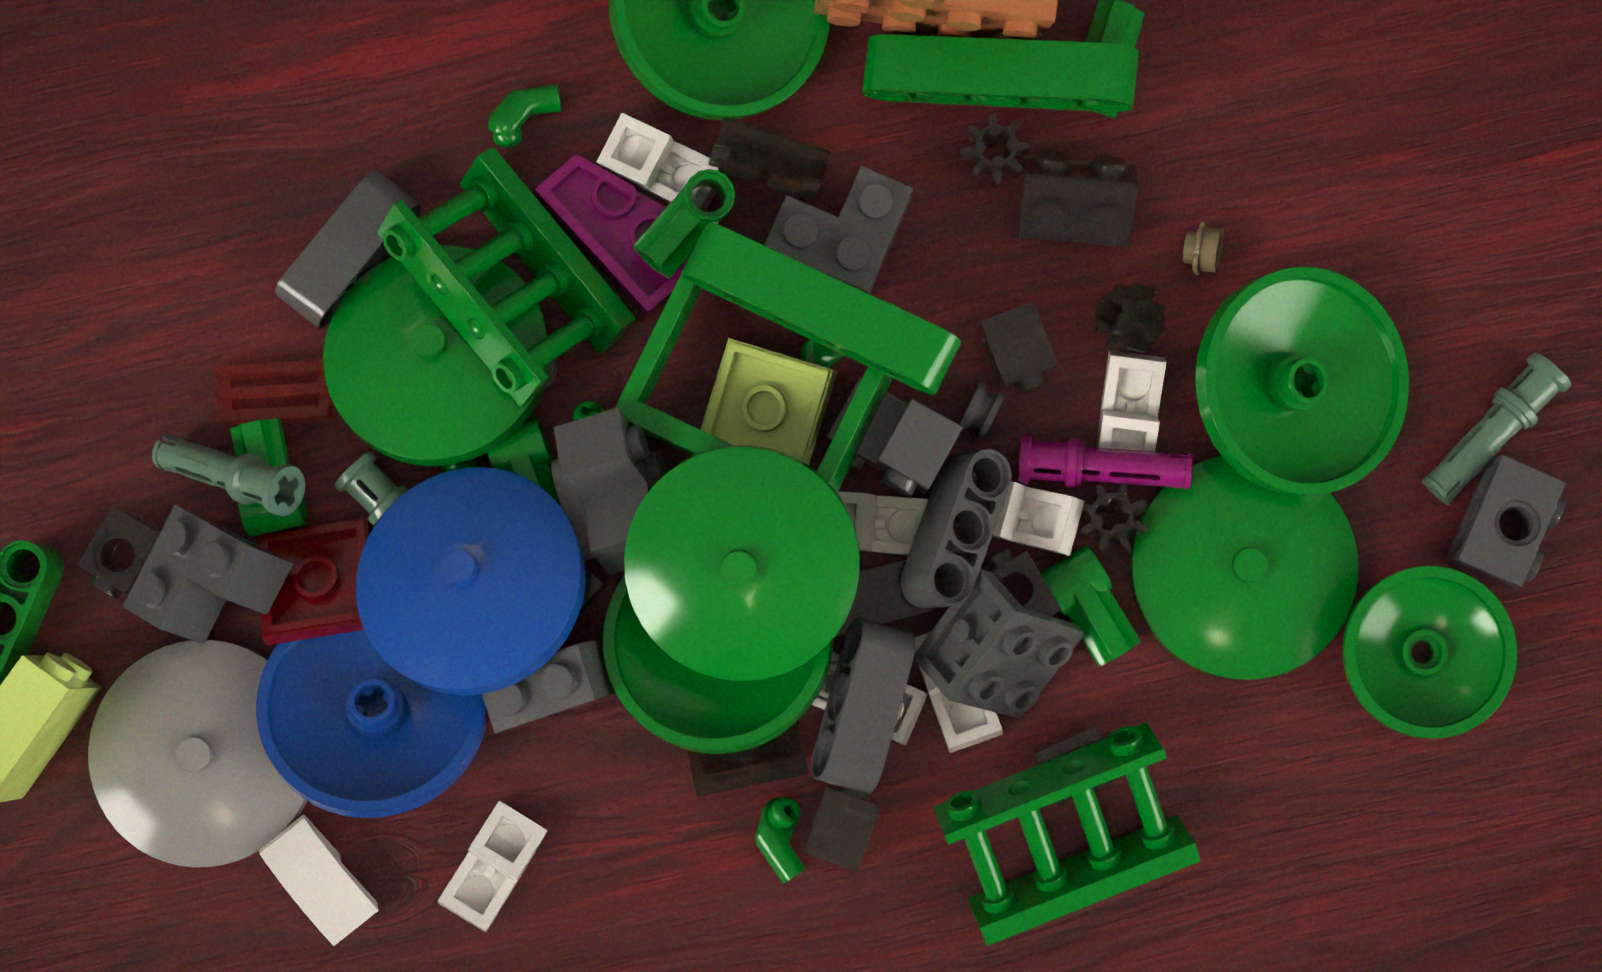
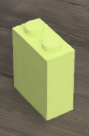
[0,653,102,802]

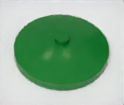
[608,0,830,121]
[323,245,550,466]
[1195,267,1409,495]
[624,445,860,681]
[1129,456,1359,680]
[603,574,834,754]

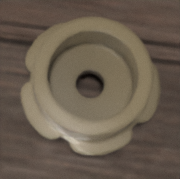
[1183,221,1224,276]

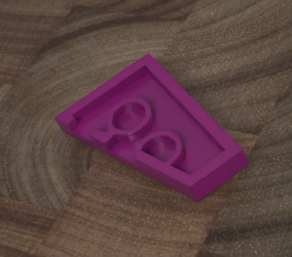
[534,154,690,317]

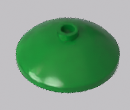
[1342,566,1517,739]

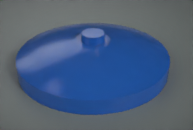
[356,467,586,695]
[256,630,488,818]

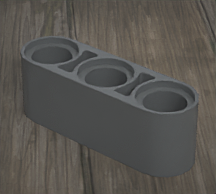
[275,169,422,330]
[900,449,1012,608]
[811,617,915,794]

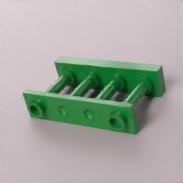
[377,146,636,408]
[932,722,1201,946]

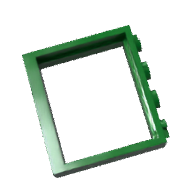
[615,229,901,493]

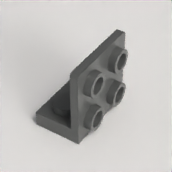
[914,569,1084,718]

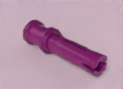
[1018,434,1193,490]

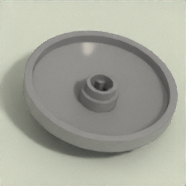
[88,640,307,867]

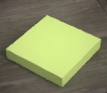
[700,338,838,465]

